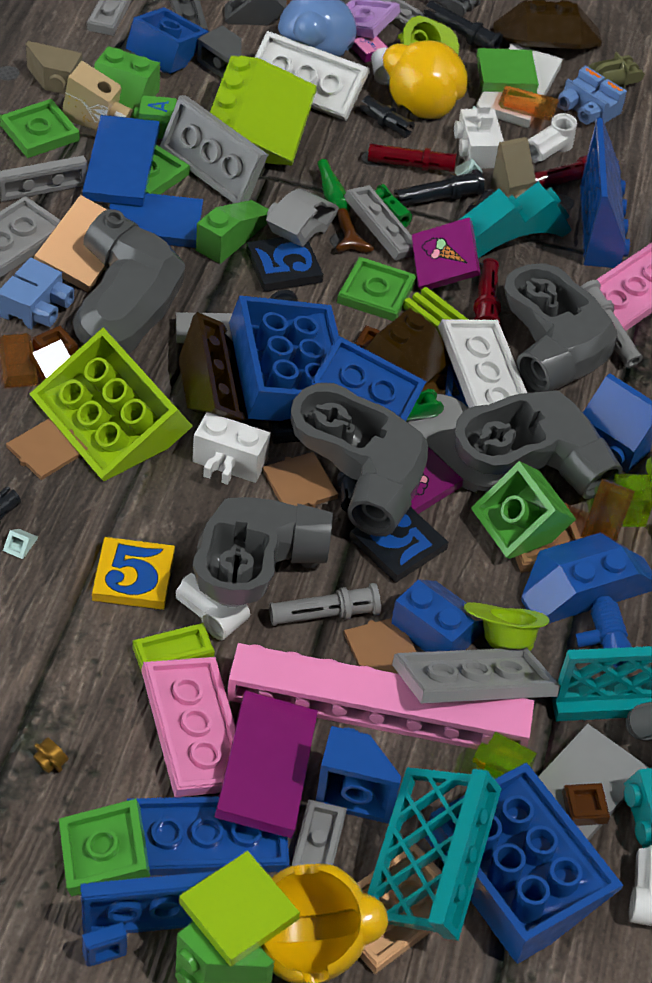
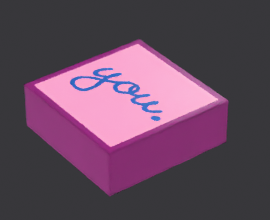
[351,36,388,63]

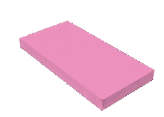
[596,243,652,331]
[141,657,236,798]

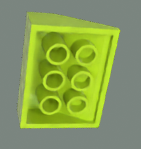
[210,56,317,166]
[30,327,193,481]

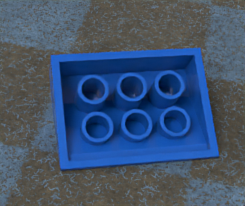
[580,118,630,268]
[229,295,339,421]
[425,762,623,964]

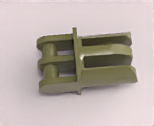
[588,52,645,89]

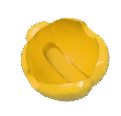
[383,40,468,119]
[260,864,388,983]

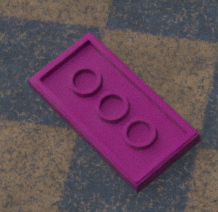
[215,690,318,838]

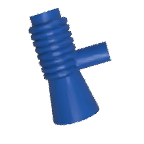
[575,596,632,667]

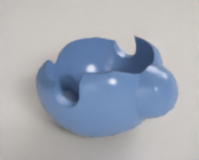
[278,0,357,57]

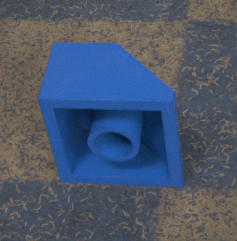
[125,7,209,73]
[583,373,652,474]
[391,580,484,652]
[316,726,401,824]

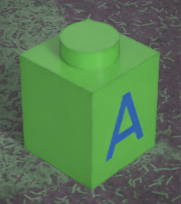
[134,95,177,139]

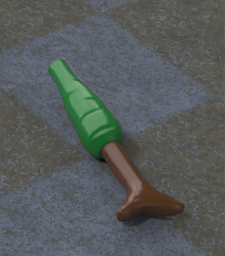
[317,159,374,253]

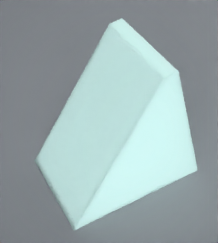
[454,159,483,176]
[3,529,38,559]

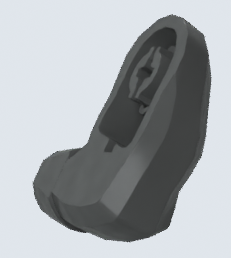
[72,209,185,354]
[504,263,617,392]
[291,383,428,536]
[455,390,623,499]
[193,497,333,607]

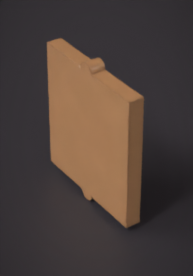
[6,418,88,480]
[262,452,338,508]
[343,618,416,674]

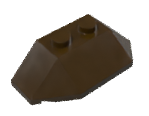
[493,0,602,49]
[365,308,451,387]
[179,312,248,422]

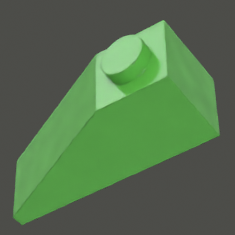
[196,200,269,264]

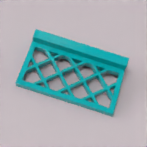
[551,646,652,721]
[367,767,502,941]

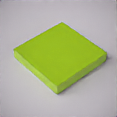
[179,851,300,967]

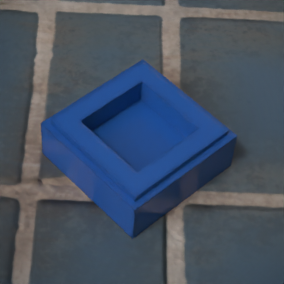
[82,922,127,967]

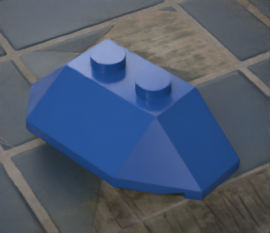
[521,532,652,624]

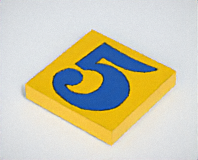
[92,537,175,610]

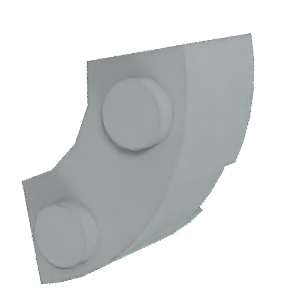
[266,189,339,247]

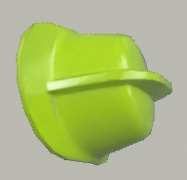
[397,15,459,54]
[464,603,550,651]

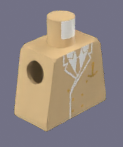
[62,61,132,130]

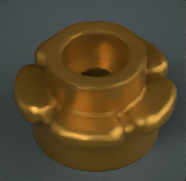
[33,737,69,773]

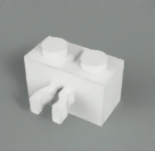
[454,104,504,168]
[193,412,270,485]

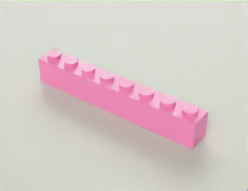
[227,643,534,758]

